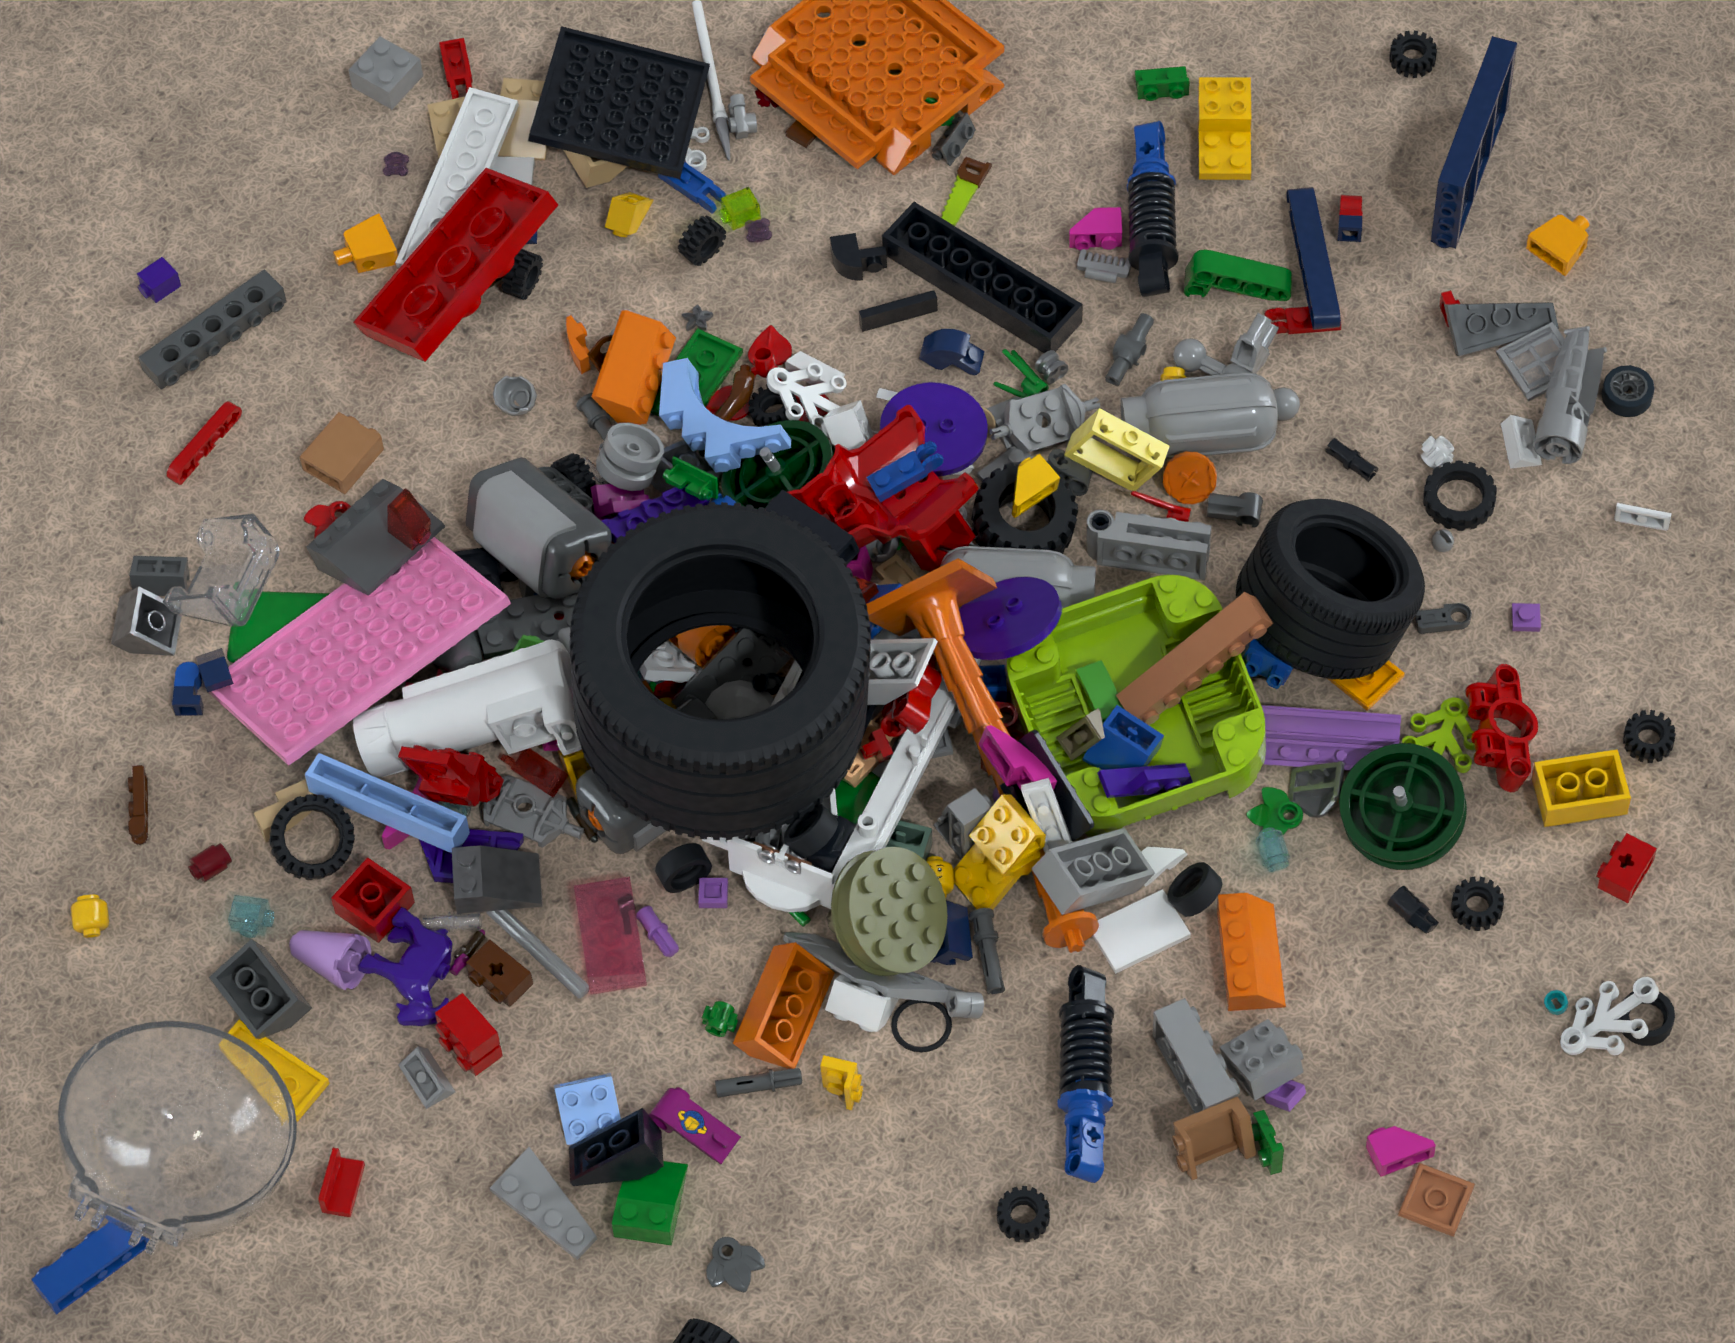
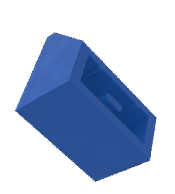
[1082,705,1164,770]

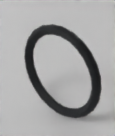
[891,1000,952,1053]

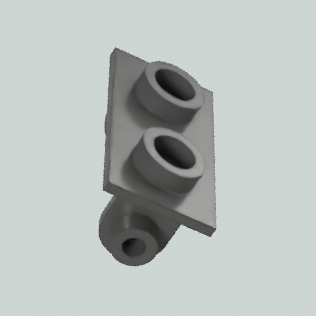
[932,113,976,166]

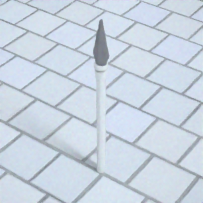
[692,0,730,161]

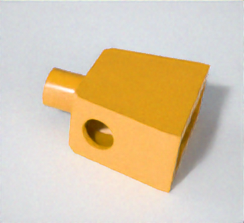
[333,213,398,273]
[1526,215,1589,276]

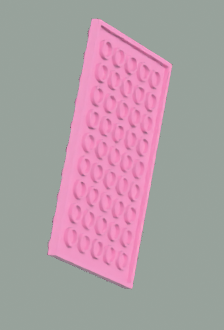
[204,537,511,766]

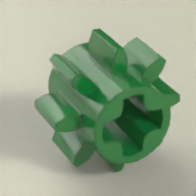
[701,1001,738,1037]

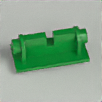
[663,457,718,501]

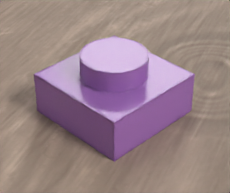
[1512,603,1541,632]
[698,878,728,908]
[1264,1080,1306,1112]

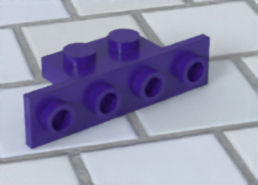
[1097,763,1193,798]

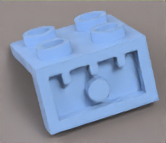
[554,1073,621,1145]

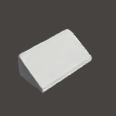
[785,351,845,394]
[1501,415,1542,469]
[1614,503,1672,531]

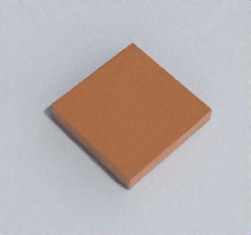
[1398,1163,1475,1237]

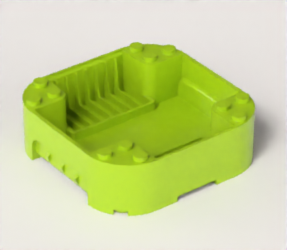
[1007,575,1266,837]

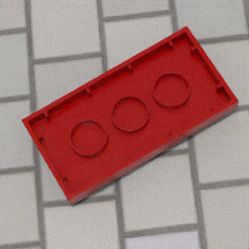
[353,168,558,362]

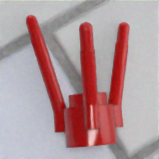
[1131,491,1191,522]

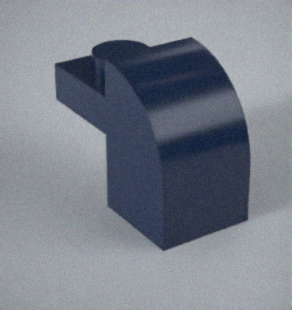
[919,329,985,375]

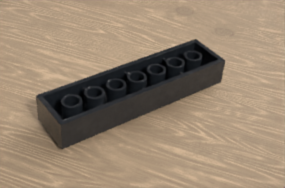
[882,201,1083,353]

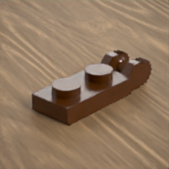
[128,765,148,845]

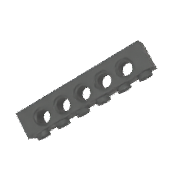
[138,269,287,390]

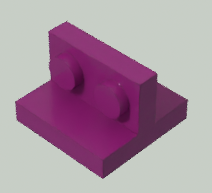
[591,484,653,521]

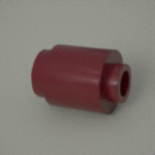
[188,843,232,883]

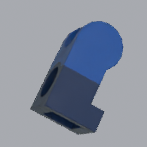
[172,662,204,716]

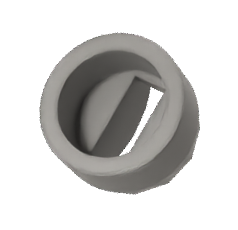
[1432,529,1454,552]

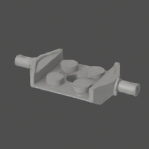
[989,384,1100,454]
[483,775,584,848]

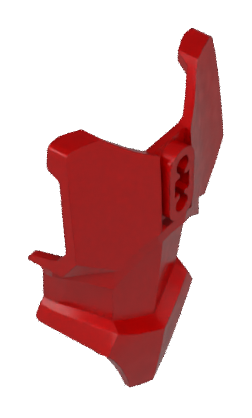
[787,405,979,549]

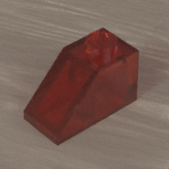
[387,488,431,551]

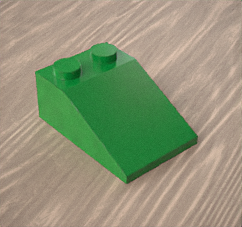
[612,1161,688,1246]

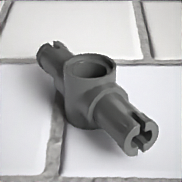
[1105,313,1154,386]

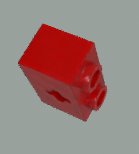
[1596,833,1657,903]

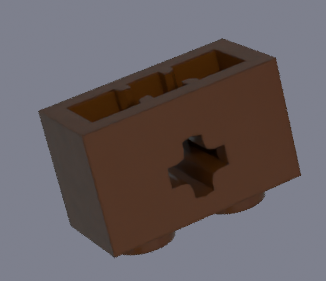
[466,939,533,1007]

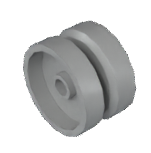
[596,423,664,491]

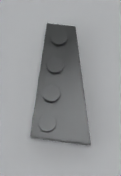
[1444,302,1559,356]

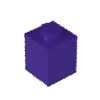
[137,257,181,303]

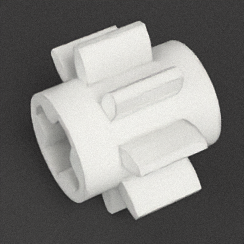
[1421,436,1454,469]

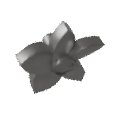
[681,305,713,331]

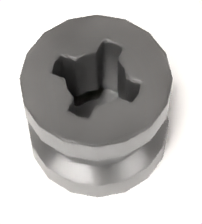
[1035,350,1068,384]

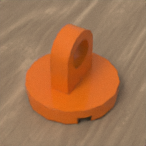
[1163,451,1217,504]

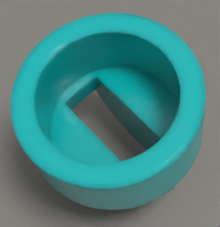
[1544,990,1568,1015]

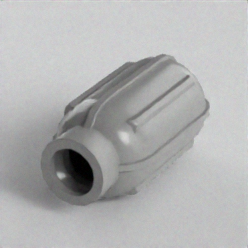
[1120,373,1278,458]
[940,546,1096,609]

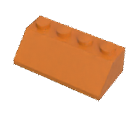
[591,310,676,425]
[1217,893,1286,1011]
[733,942,835,1069]

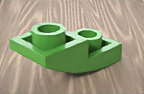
[1076,660,1124,723]

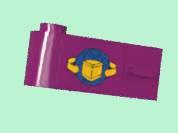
[649,1087,741,1164]

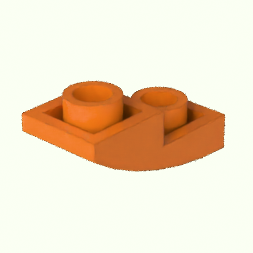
[566,315,591,374]

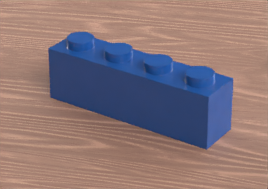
[31,1209,153,1315]

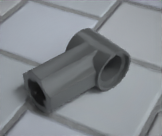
[1207,492,1263,528]

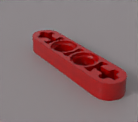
[167,401,242,485]

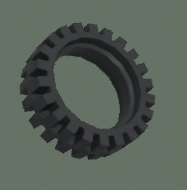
[269,794,355,880]

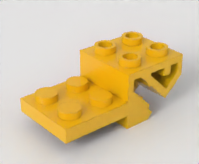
[1198,77,1252,180]
[954,795,1046,910]

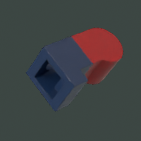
[1337,195,1363,242]

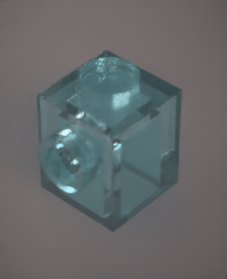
[228,895,274,938]

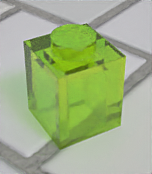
[719,187,761,231]

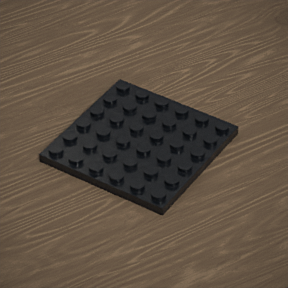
[528,26,710,179]

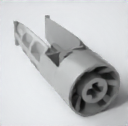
[1533,326,1607,464]

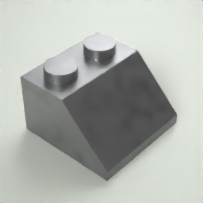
[111,586,183,656]

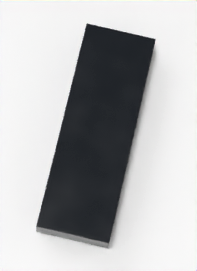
[859,290,938,332]

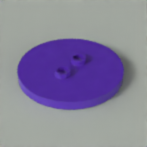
[880,382,988,477]
[959,577,1062,660]

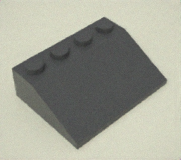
[306,479,445,596]

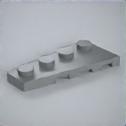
[490,1147,597,1260]

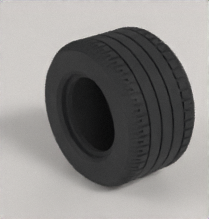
[1236,499,1425,680]

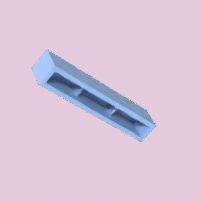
[305,753,470,853]

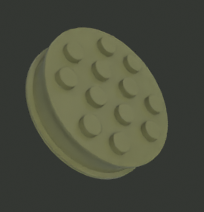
[831,847,947,976]

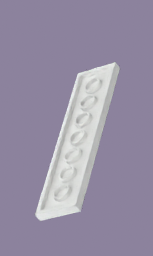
[395,87,519,268]

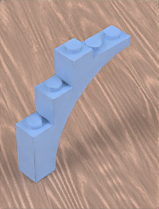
[659,358,791,473]

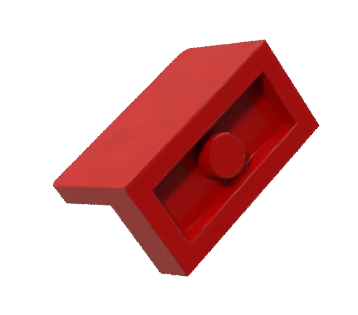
[318,1148,365,1218]

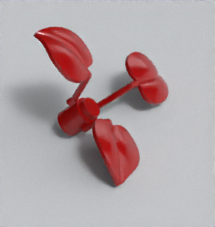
[705,325,830,422]

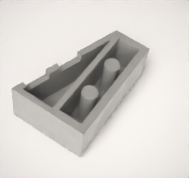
[933,788,993,859]

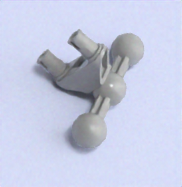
[1173,313,1300,421]

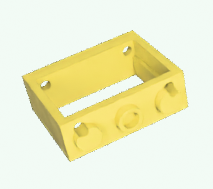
[1064,408,1170,491]

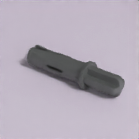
[715,1068,803,1098]

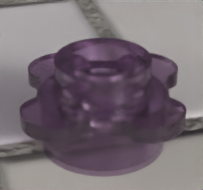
[383,152,409,176]
[745,218,772,243]

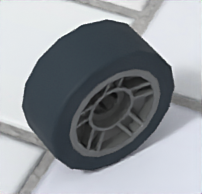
[1601,365,1655,417]

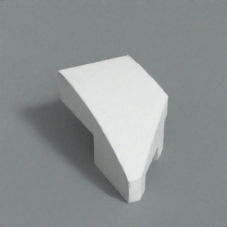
[1141,847,1188,887]

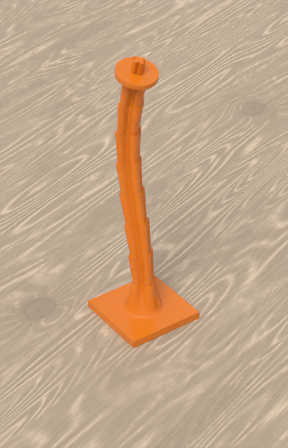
[866,558,1099,953]

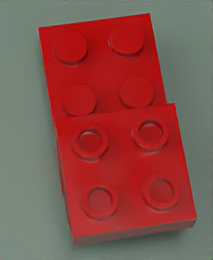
[398,745,504,807]

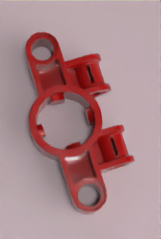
[881,654,942,737]
[1465,664,1538,793]

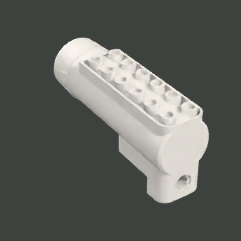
[353,640,582,778]

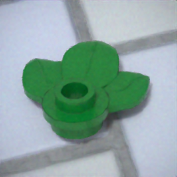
[1246,787,1303,840]

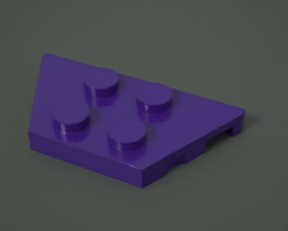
[419,829,524,883]

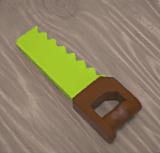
[941,156,992,226]

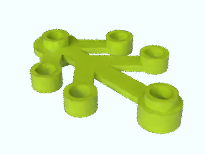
[1402,697,1475,773]

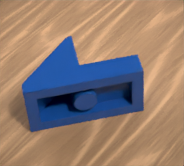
[979,665,1007,702]

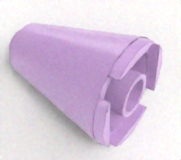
[289,930,371,990]

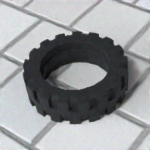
[1423,460,1497,531]

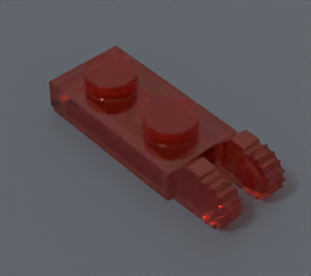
[500,748,569,798]

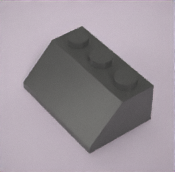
[209,939,312,1039]

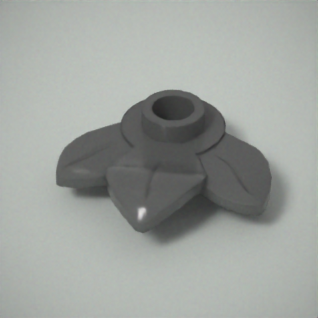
[706,1237,765,1293]

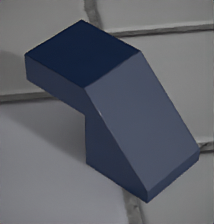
[196,648,234,693]

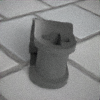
[1046,449,1093,496]

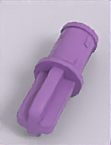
[636,906,679,957]

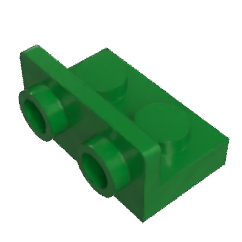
[1135,66,1190,101]

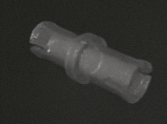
[423,911,482,934]

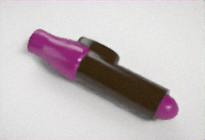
[449,929,485,976]

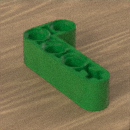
[1184,249,1292,301]

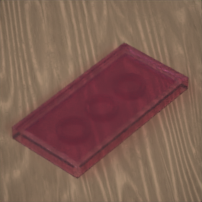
[574,876,647,995]

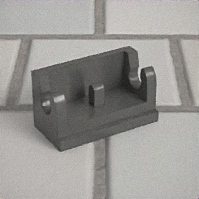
[129,556,190,597]

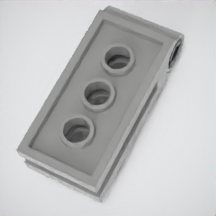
[1086,510,1211,581]

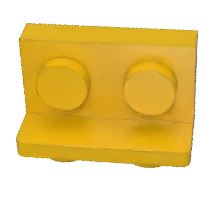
[820,1055,863,1110]

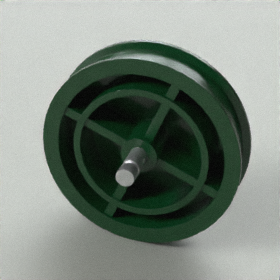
[722,420,835,509]
[1339,743,1467,870]

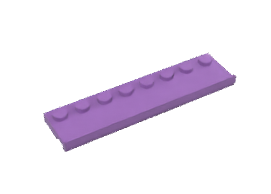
[1178,702,1401,770]

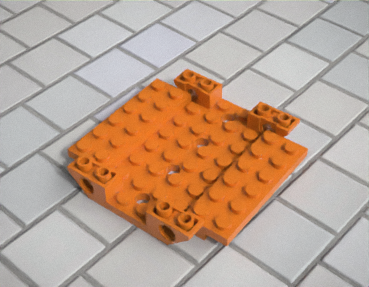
[750,0,1004,175]

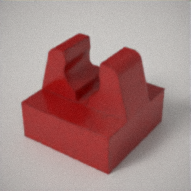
[860,728,893,763]

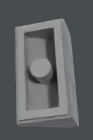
[398,1046,456,1109]

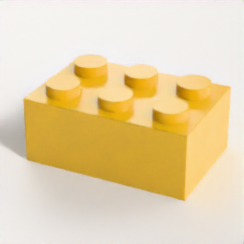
[1532,749,1631,827]

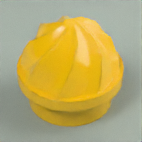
[1160,367,1187,381]

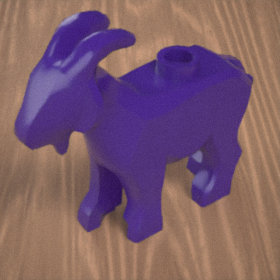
[358,907,453,1027]

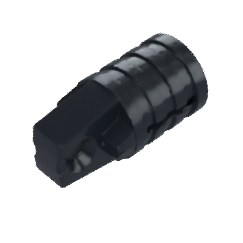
[1387,886,1439,934]

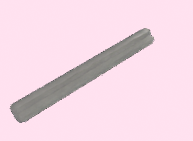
[486,910,589,998]

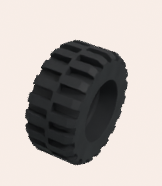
[971,461,1078,554]

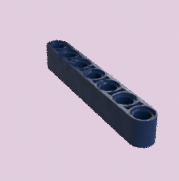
[1286,187,1341,330]

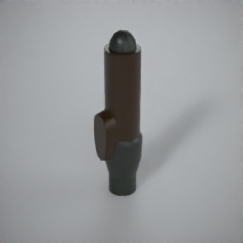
[567,797,598,843]

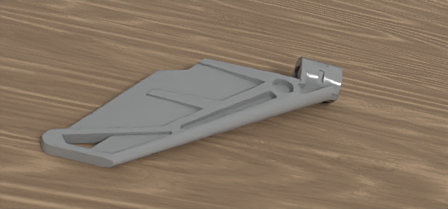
[783,932,984,1019]

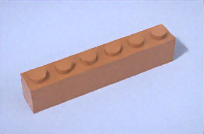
[1116,592,1273,725]

